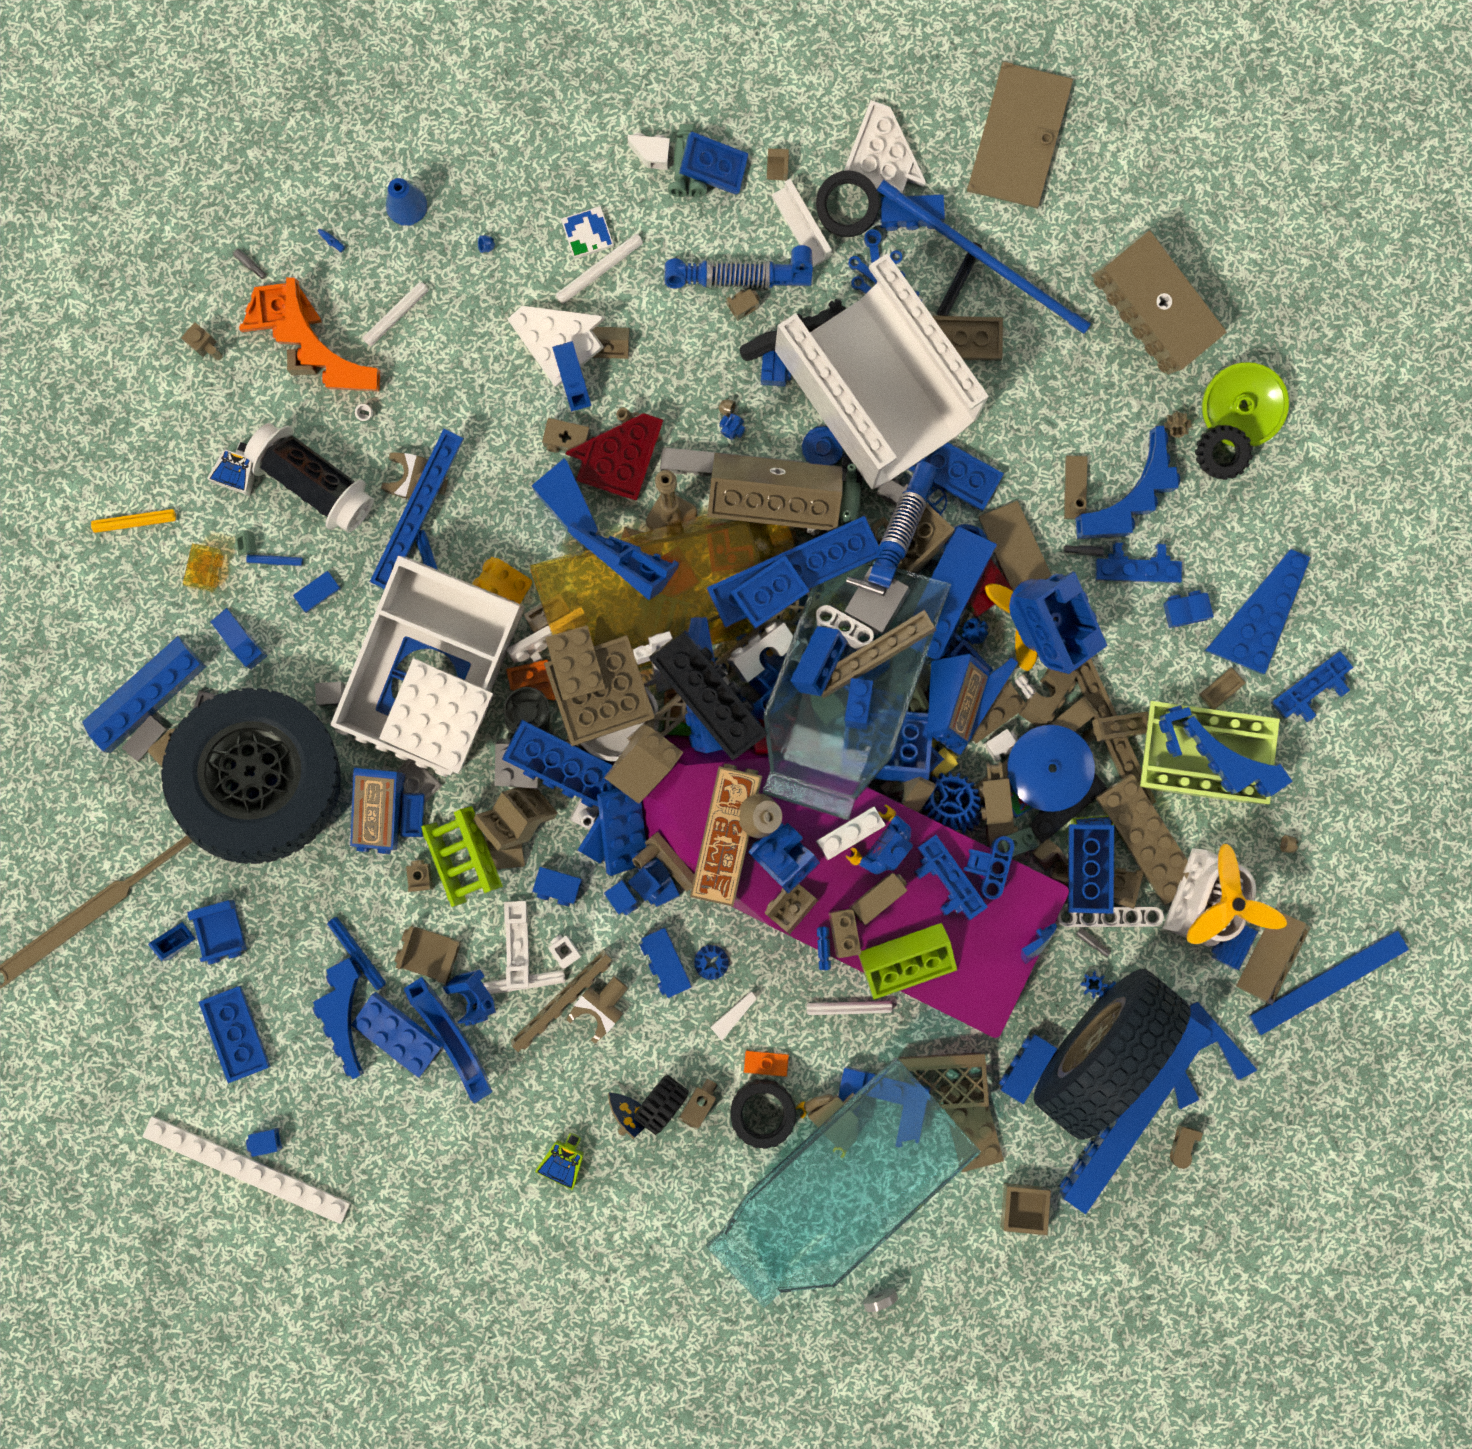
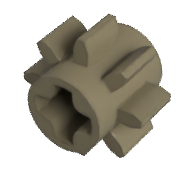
[1164,411,1191,439]

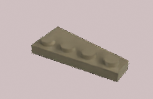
[1051,861,1143,909]

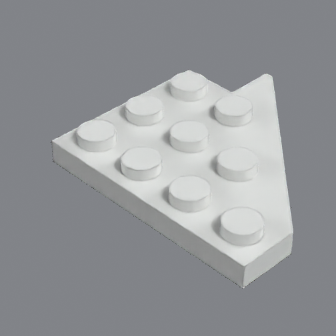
[844,100,926,193]

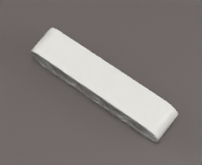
[1056,907,1164,927]

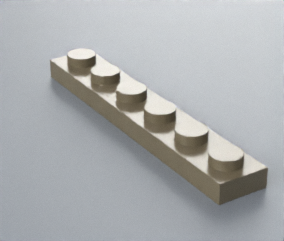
[821,610,936,698]
[511,949,612,1052]

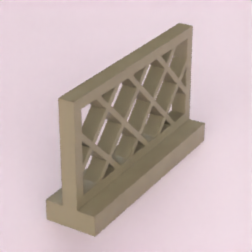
[897,1052,989,1111]

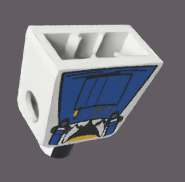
[207,442,254,496]

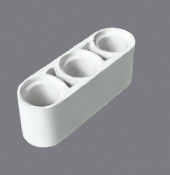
[816,605,874,650]

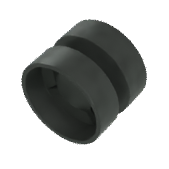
[504,687,550,736]

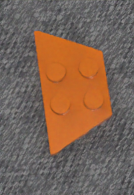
[239,284,322,332]

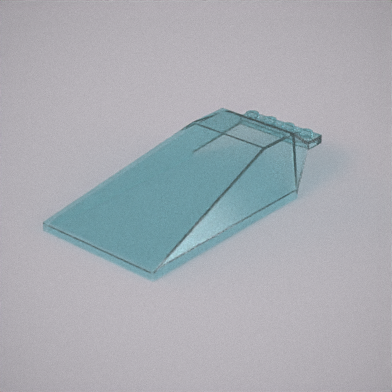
[763,561,951,820]
[706,1057,981,1308]

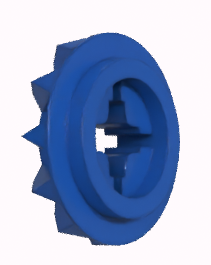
[694,945,729,980]

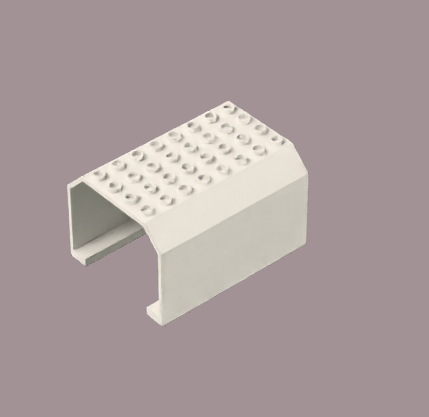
[775,253,989,489]

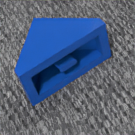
[148,922,196,961]

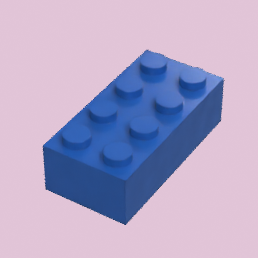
[1068,824,1114,914]

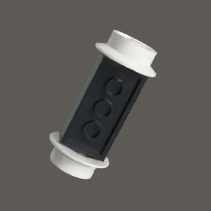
[244,423,374,533]

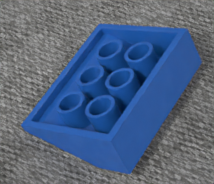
[841,708,932,782]

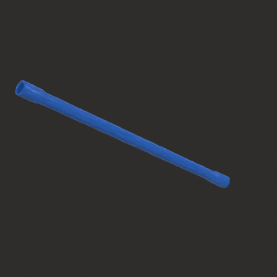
[877,180,1091,334]

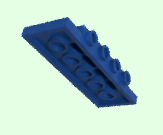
[502,720,617,808]

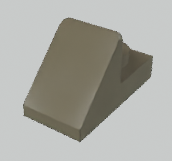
[889,776,936,812]

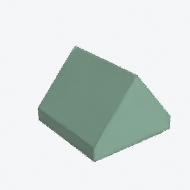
[235,530,257,556]

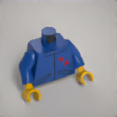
[846,805,913,874]

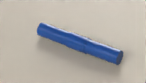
[246,554,303,566]

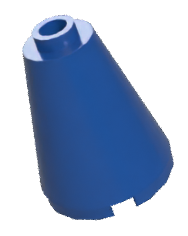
[386,178,427,226]

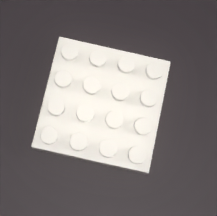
[379,658,494,774]

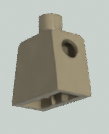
[677,1078,718,1130]

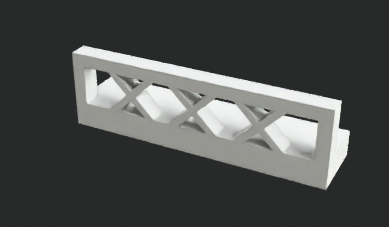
[771,179,832,267]

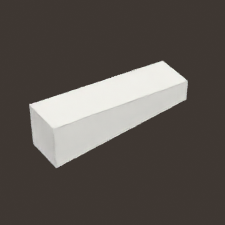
[710,992,757,1041]

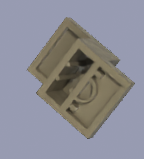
[473,787,558,851]

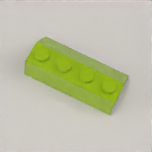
[859,923,957,1000]

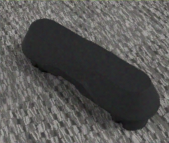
[797,299,846,332]
[740,330,777,361]

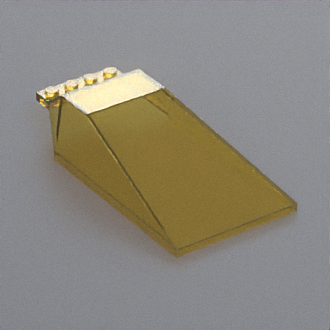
[530,514,795,668]

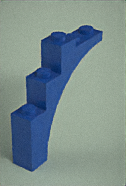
[1075,426,1180,539]

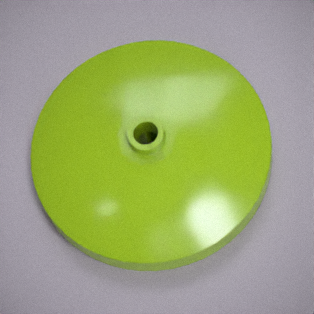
[1201,362,1289,447]

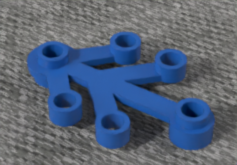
[848,229,905,294]

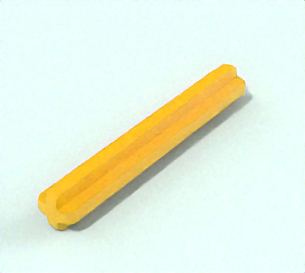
[91,509,176,533]

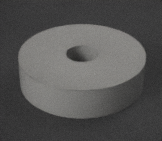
[863,1288,898,1312]

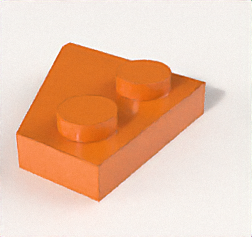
[506,660,556,701]

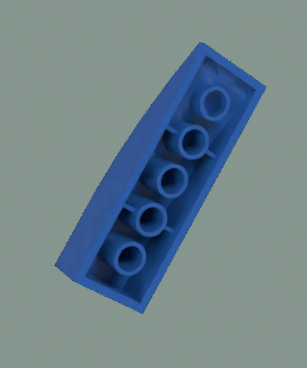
[910,526,997,660]
[685,617,723,753]

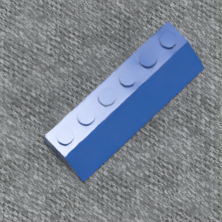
[82,636,206,753]

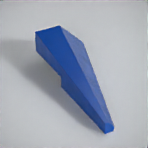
[568,522,679,600]
[941,657,1018,755]

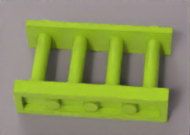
[421,806,503,907]

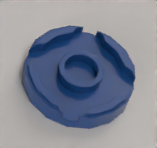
[802,426,844,466]

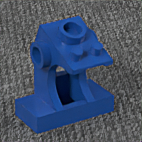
[442,969,496,1026]

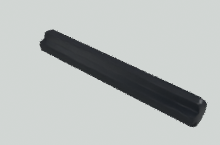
[937,242,982,316]

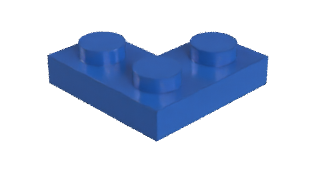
[756,823,803,880]

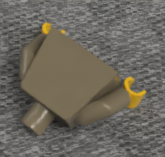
[795,1092,861,1157]

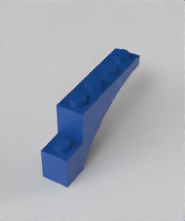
[1182,716,1293,797]
[313,957,364,1080]

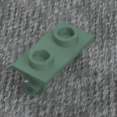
[998,827,1039,856]

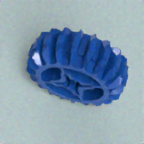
[923,771,981,829]

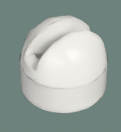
[355,404,373,421]

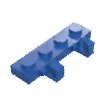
[1096,543,1182,583]
[1271,651,1354,722]
[914,835,988,920]

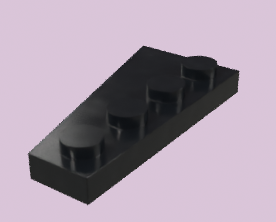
[1029,773,1108,843]

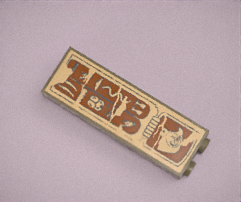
[690,764,762,907]

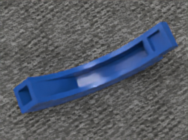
[403,977,493,1104]

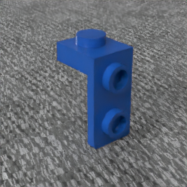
[1159,705,1192,757]

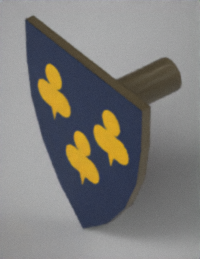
[608,1092,645,1139]

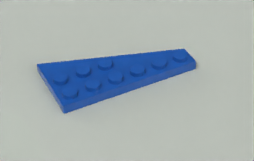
[1204,549,1310,675]

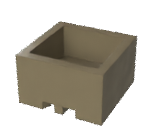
[1000,1183,1051,1235]

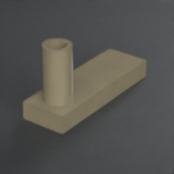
[1064,455,1087,520]
[1083,712,1148,743]
[632,832,695,892]

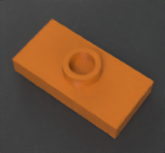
[744,1050,789,1077]

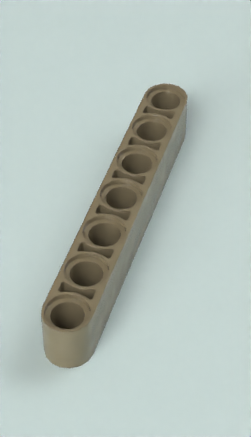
[973,696,1098,806]

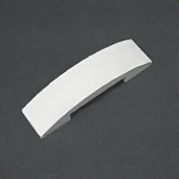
[504,901,529,989]

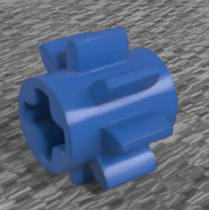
[719,414,745,440]
[962,618,989,645]
[1080,971,1108,999]

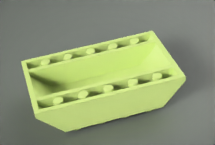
[1140,701,1280,805]

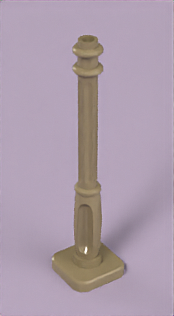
[646,470,697,543]

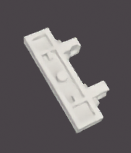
[506,607,590,663]
[633,631,673,693]

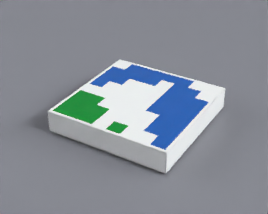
[561,206,614,259]

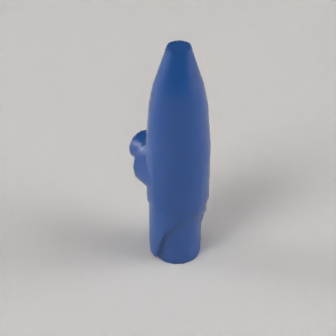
[318,229,346,253]

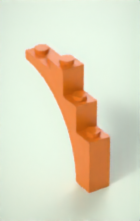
[273,277,380,392]

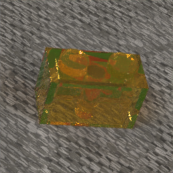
[182,543,224,593]

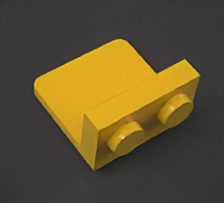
[472,557,532,604]

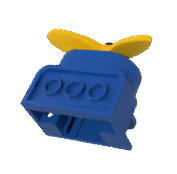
[985,571,1108,674]

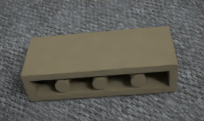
[1236,911,1311,1005]

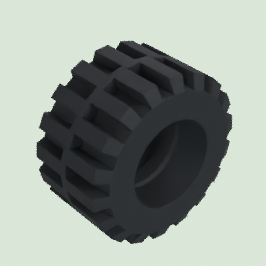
[1195,425,1253,480]
[634,1075,689,1135]

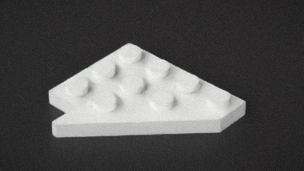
[508,306,605,387]

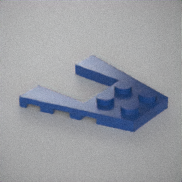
[1174,1002,1257,1110]

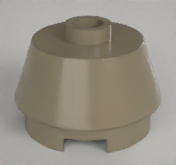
[739,794,782,838]

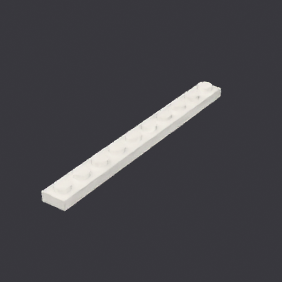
[142,1116,351,1224]

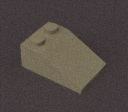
[604,725,683,804]

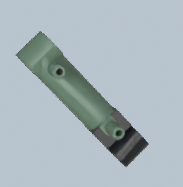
[837,454,863,528]

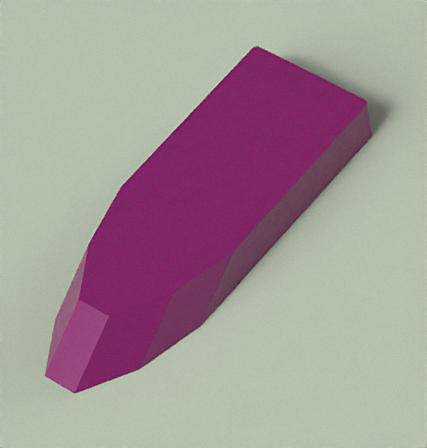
[610,735,1069,1038]

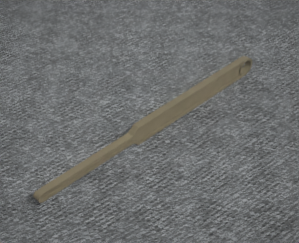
[0,836,193,988]

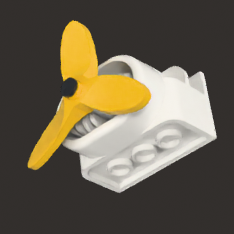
[1163,844,1287,947]

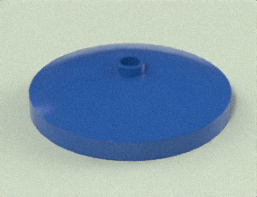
[1007,725,1095,812]

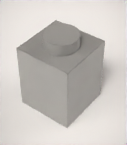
[315,682,345,706]

